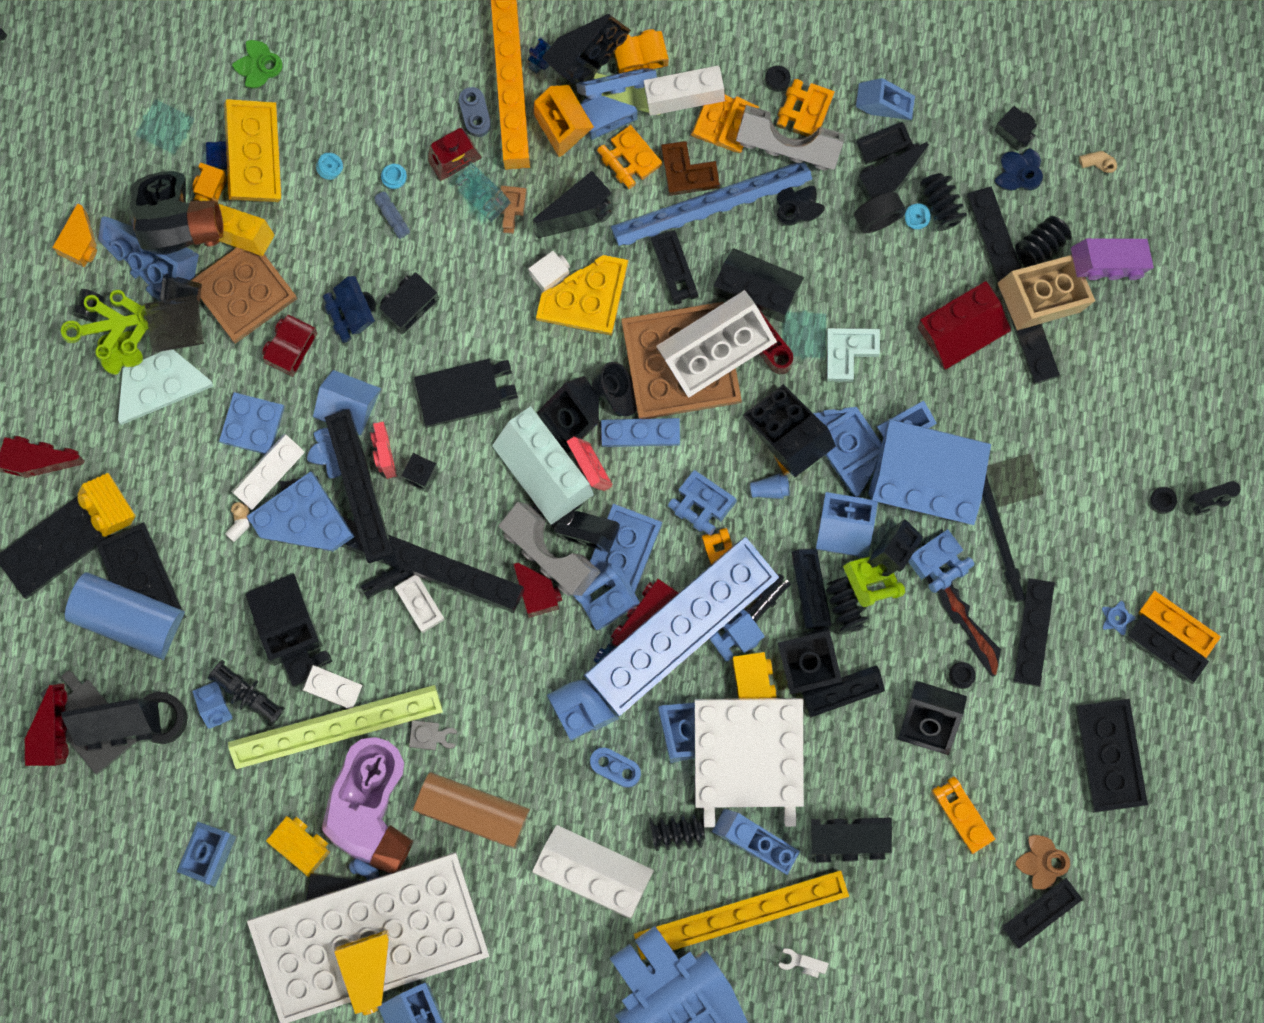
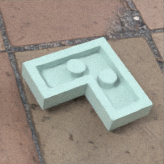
[827,328,880,382]

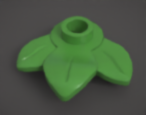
[232,40,283,88]

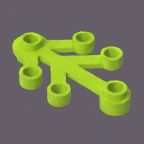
[61,290,162,361]

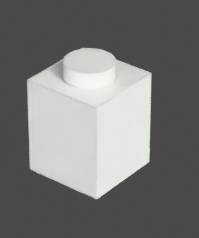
[528,251,570,292]

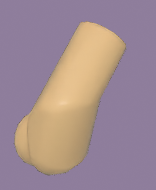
[1079,151,1117,173]

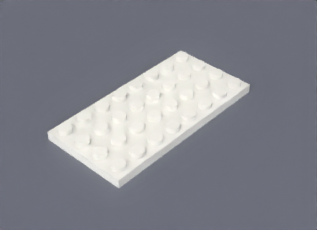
[247,852,489,1023]

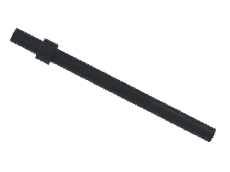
[982,474,1025,603]

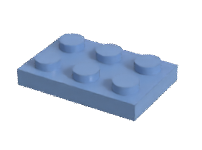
[590,504,662,593]

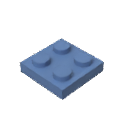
[219,392,285,454]

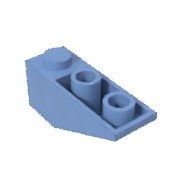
[712,808,800,875]

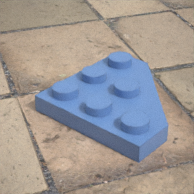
[247,472,355,552]

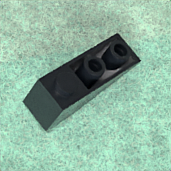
[857,142,929,201]

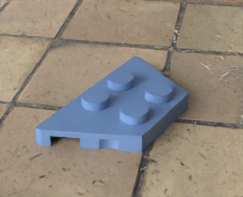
[813,407,882,497]

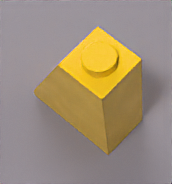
[334,929,390,1015]

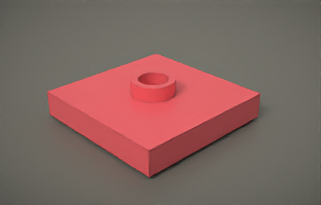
[566,437,613,491]

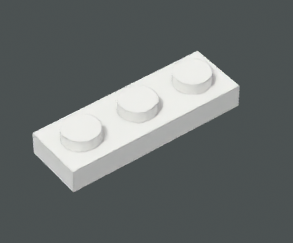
[231,434,305,510]

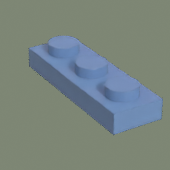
[576,68,657,99]
[601,418,680,447]

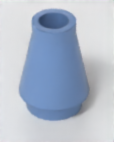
[750,473,790,499]

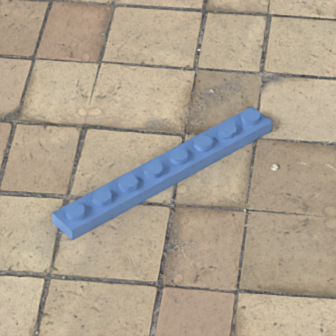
[611,162,812,246]

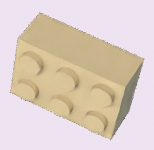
[997,255,1095,330]

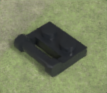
[1183,481,1241,516]

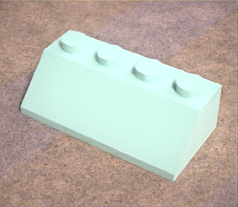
[492,406,594,525]

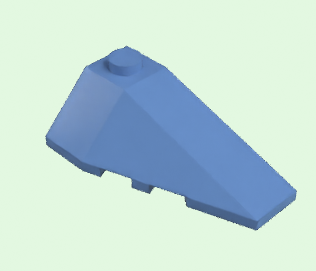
[98,216,199,301]

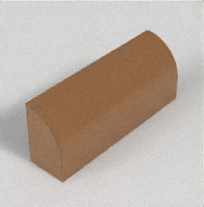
[413,772,530,849]

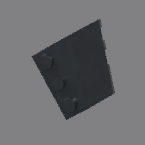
[807,817,892,863]

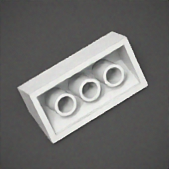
[656,290,777,398]
[532,825,654,920]

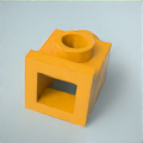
[192,162,228,202]

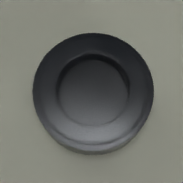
[765,65,791,92]
[1150,487,1177,514]

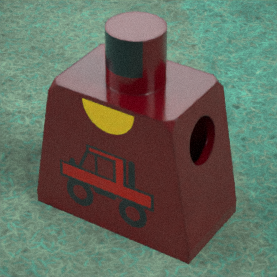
[428,128,482,182]

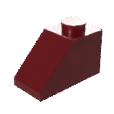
[513,562,562,618]

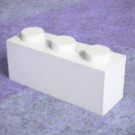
[644,66,725,116]

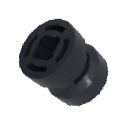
[71,289,105,323]

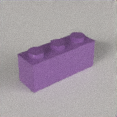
[1071,238,1154,280]

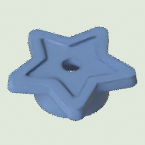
[1102,601,1136,635]

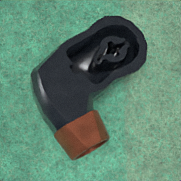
[129,171,224,255]

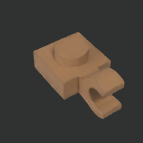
[497,186,527,234]

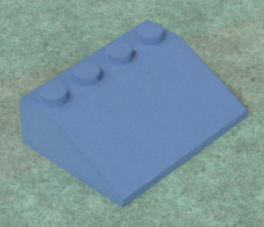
[868,419,991,525]

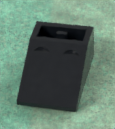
[542,14,631,85]
[743,384,836,478]
[245,573,323,666]

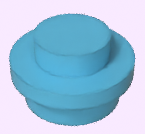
[381,164,407,189]

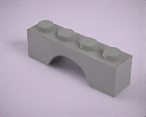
[736,105,844,170]
[499,502,601,596]

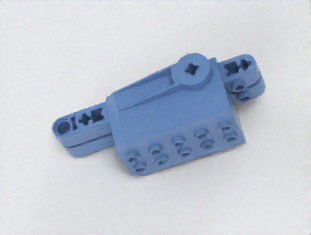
[610,926,748,1023]

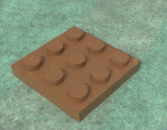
[191,248,298,344]

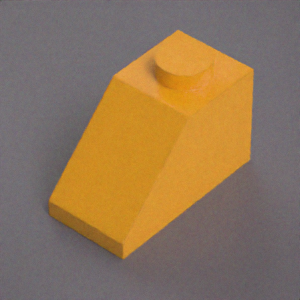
[52,203,97,268]

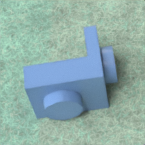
[193,681,232,729]

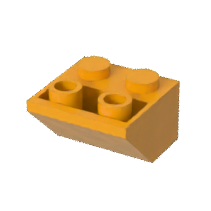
[534,85,594,157]

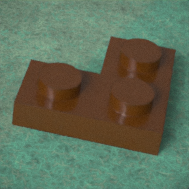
[661,141,720,196]

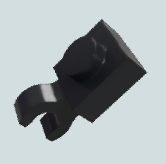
[283,650,333,687]

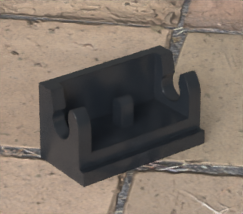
[867,519,923,576]

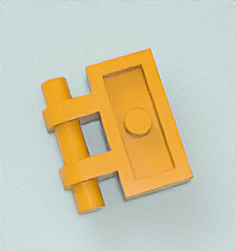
[776,79,835,137]
[597,125,662,189]

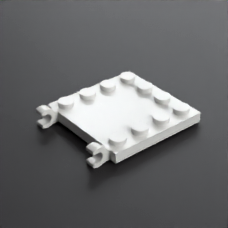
[695,698,804,827]

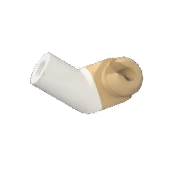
[225,502,251,542]

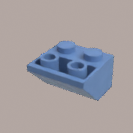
[816,492,878,558]
[378,983,445,1023]

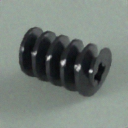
[920,173,967,231]
[1015,216,1072,268]
[826,577,870,635]
[649,813,705,851]

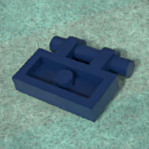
[322,276,375,343]

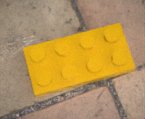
[224,99,281,202]

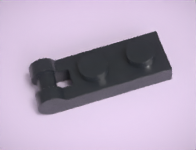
[651,230,699,306]

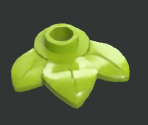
[97,331,143,375]

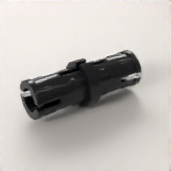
[360,568,414,600]
[745,574,791,623]

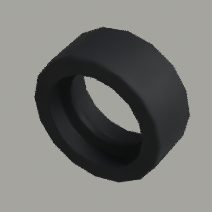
[854,192,906,234]
[143,692,188,744]

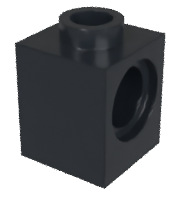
[401,453,439,493]

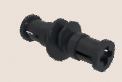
[207,660,285,727]

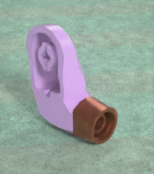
[322,737,413,873]

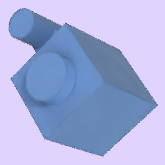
[709,609,765,661]

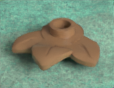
[1015,835,1070,890]

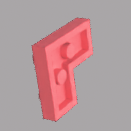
[370,422,397,479]

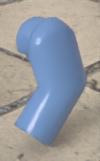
[349,859,380,881]

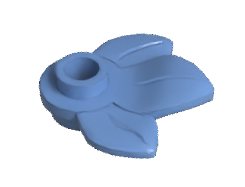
[307,428,341,479]

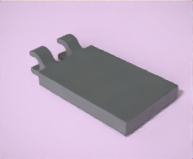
[40,670,137,775]

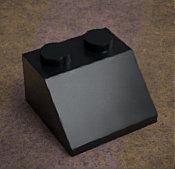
[776,626,842,694]
[897,680,967,755]

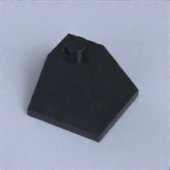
[537,376,599,453]

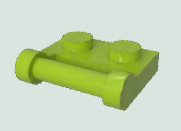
[843,556,905,607]

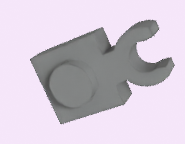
[409,720,457,751]

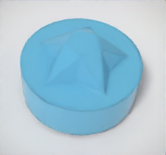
[316,153,343,180]
[905,203,931,229]

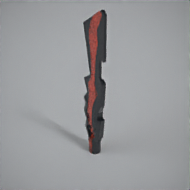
[925,567,1001,677]

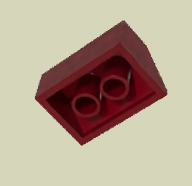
[917,281,1011,370]

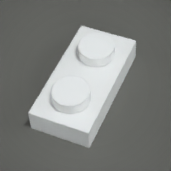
[395,575,445,633]
[302,665,362,709]

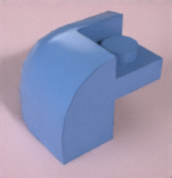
[547,680,619,741]

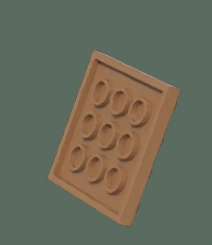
[621,302,742,419]

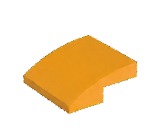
[691,94,759,153]

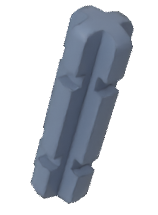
[374,192,410,239]

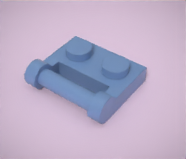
[574,563,640,631]

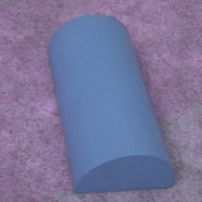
[65,572,185,661]

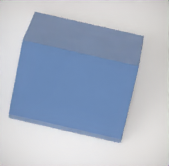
[313,370,381,436]
[658,703,695,763]
[177,822,236,887]

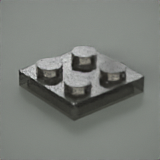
[144,295,204,353]

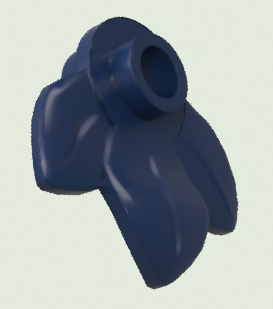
[994,148,1043,191]

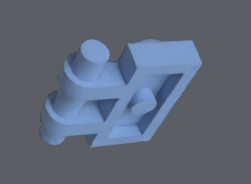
[668,470,737,535]
[908,529,974,593]

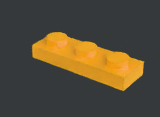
[1138,590,1221,658]

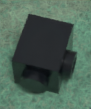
[994,106,1037,151]

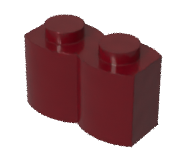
[262,314,318,377]

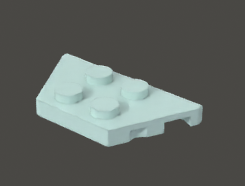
[118,348,213,425]

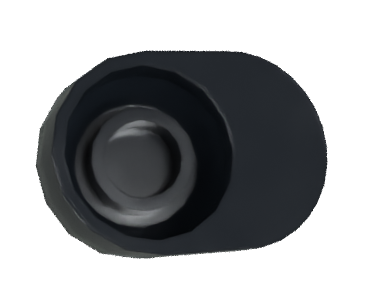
[591,362,637,416]

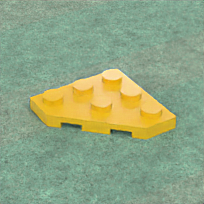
[536,255,628,336]

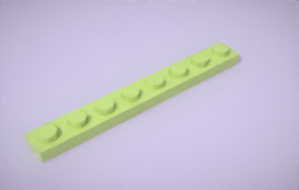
[228,685,443,769]

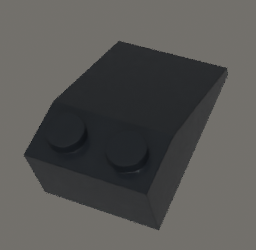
[532,171,613,239]

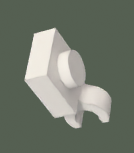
[778,949,829,978]

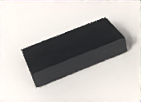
[856,122,913,165]

